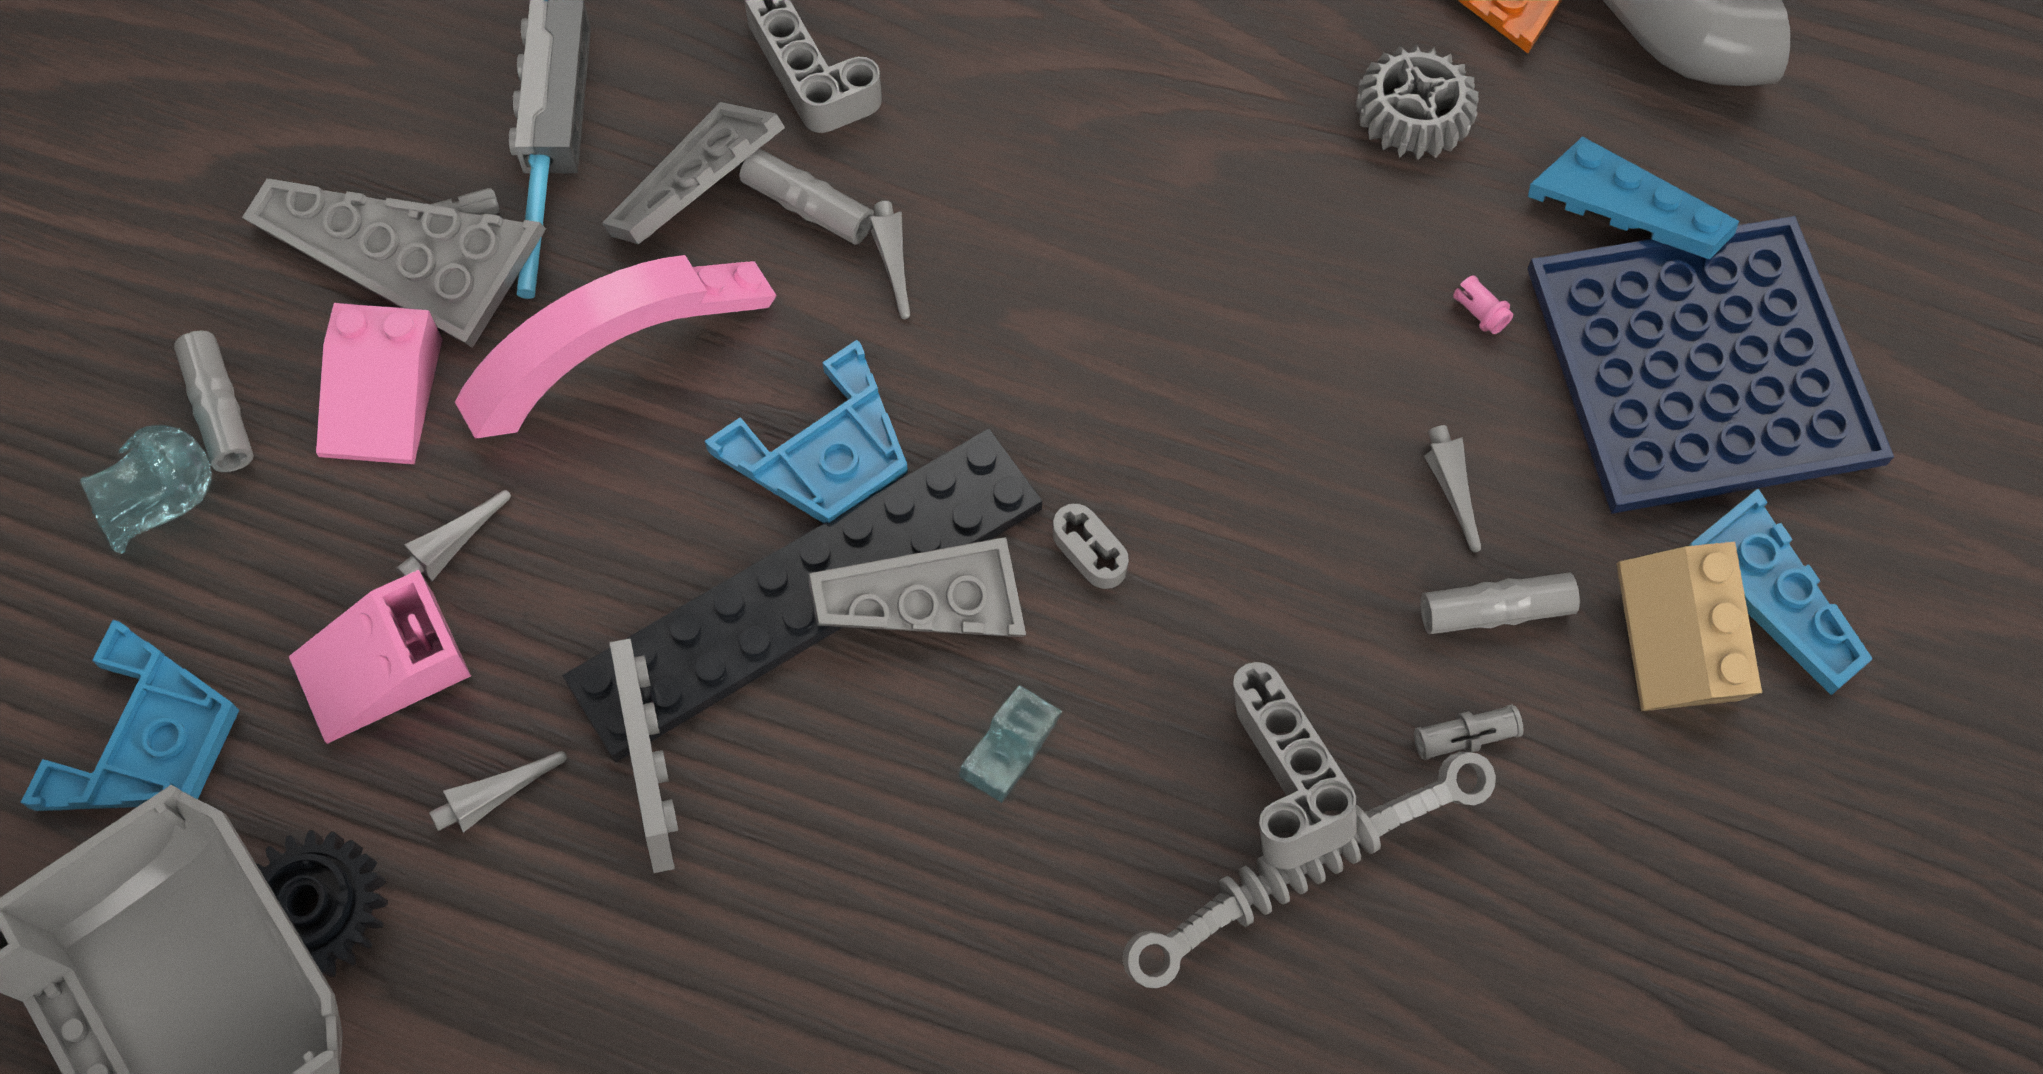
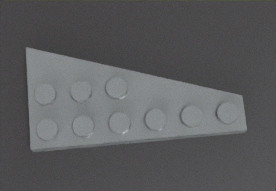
[242,179,546,348]

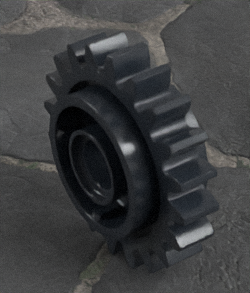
[256,830,388,977]

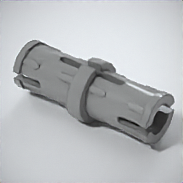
[1414,704,1523,760]

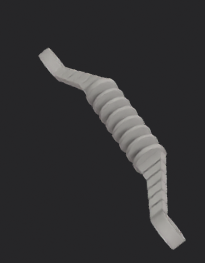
[1122,752,1496,988]

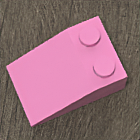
[316,303,442,465]

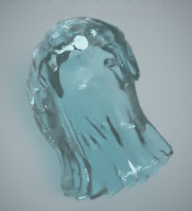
[80,425,212,553]

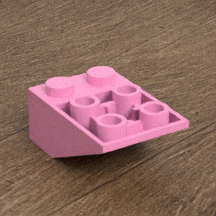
[289,570,471,744]

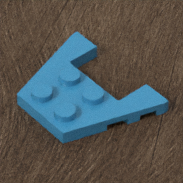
[705,340,908,523]
[21,620,239,811]

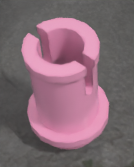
[1453,275,1514,334]

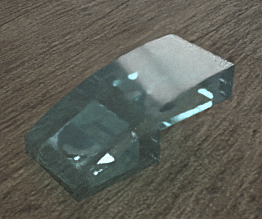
[959,685,1062,803]

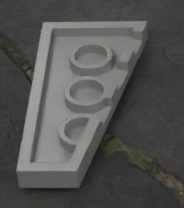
[602,102,785,244]
[807,537,1026,637]
[609,639,678,873]

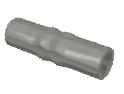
[739,148,874,245]
[174,330,254,472]
[1420,572,1580,634]

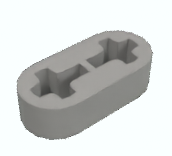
[1052,504,1129,589]

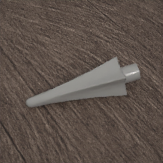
[869,201,910,319]
[1424,425,1481,552]
[396,490,511,582]
[429,751,567,833]

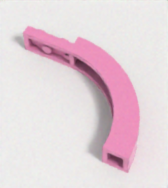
[455,255,776,439]

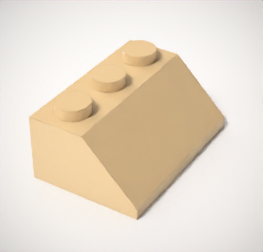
[1616,542,1762,711]

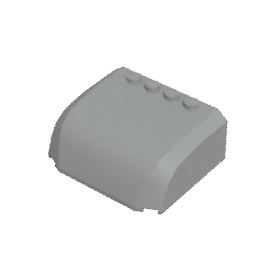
[0,785,343,1074]

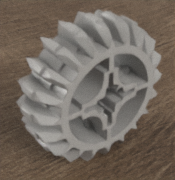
[1356,44,1479,160]

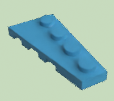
[1528,136,1739,259]
[1689,489,1873,695]

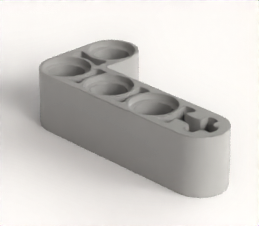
[744,0,882,133]
[1233,662,1357,870]

